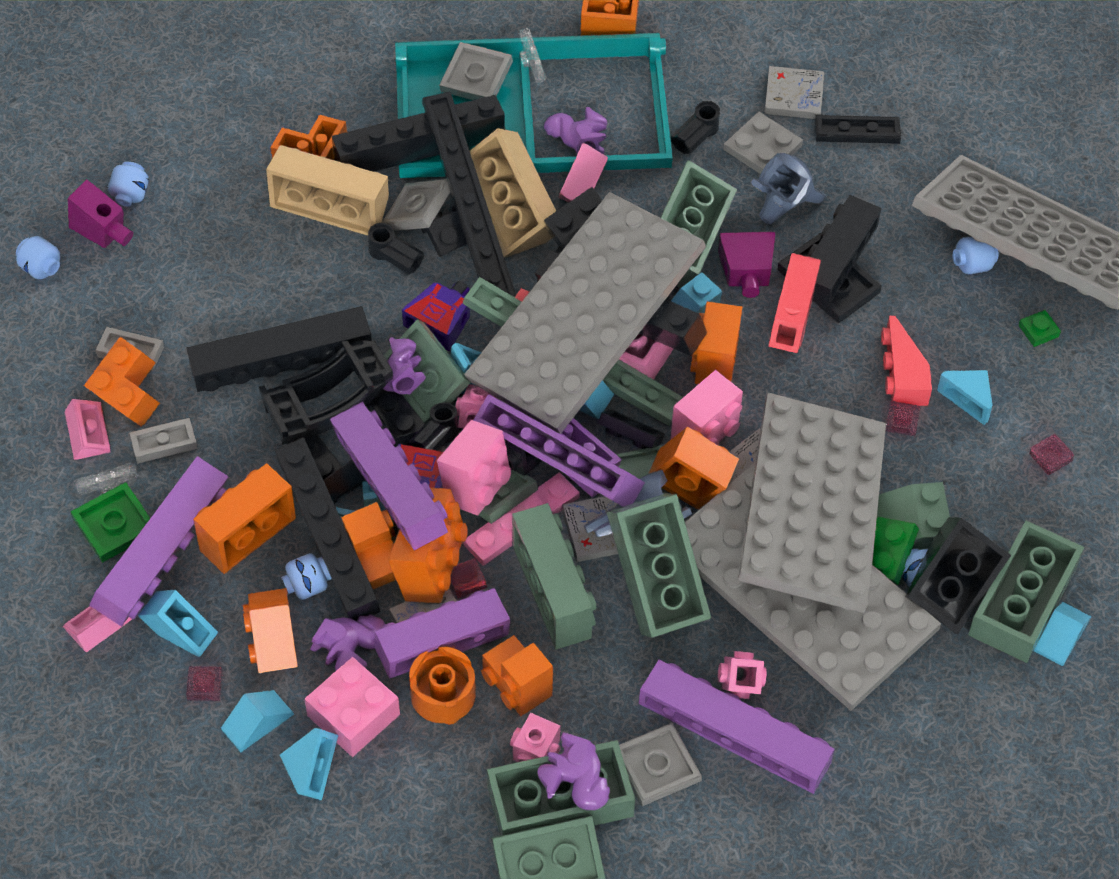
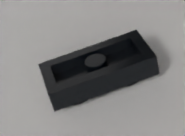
[598,409,665,449]

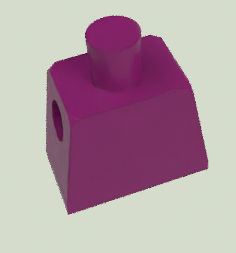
[68,179,134,248]
[718,232,775,298]

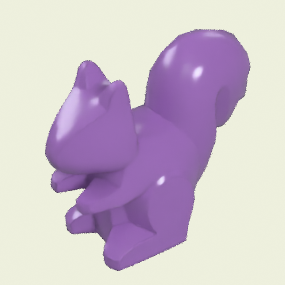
[544,107,607,154]
[383,337,426,394]
[310,614,385,671]
[537,732,610,810]

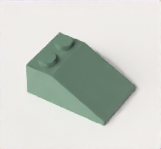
[877,482,950,550]

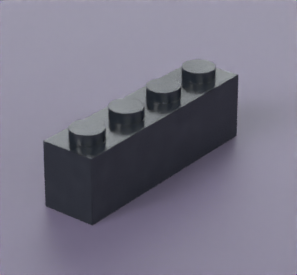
[808,195,881,307]

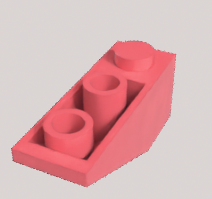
[769,253,821,353]
[881,316,932,406]

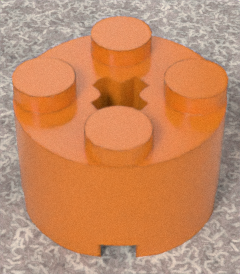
[409,647,476,725]

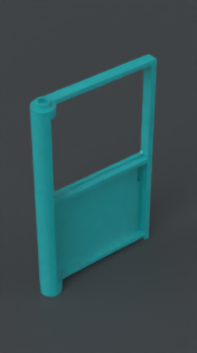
[395,33,673,178]

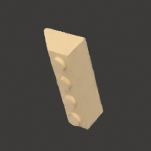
[470,129,556,258]
[266,145,389,236]

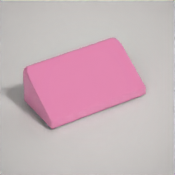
[559,143,608,202]
[65,399,111,460]
[63,606,138,652]

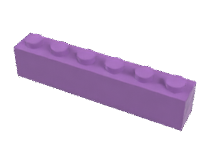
[473,394,645,506]
[330,402,448,551]
[89,456,228,627]
[639,660,835,794]

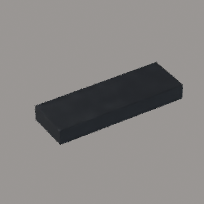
[815,115,901,144]

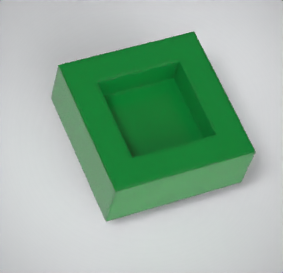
[1018,310,1061,347]

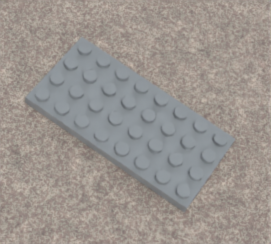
[912,155,1119,310]
[464,192,706,434]
[738,393,886,613]
[685,464,941,711]

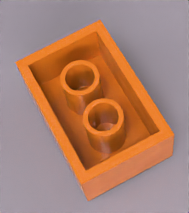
[193,463,296,574]
[388,488,468,603]

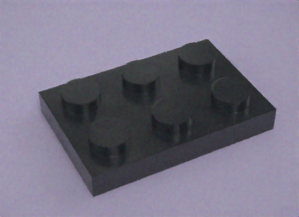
[777,233,882,324]

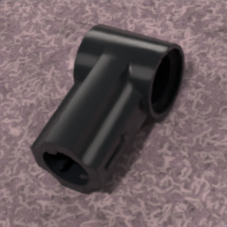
[671,101,720,154]
[368,223,424,274]
[407,402,459,451]

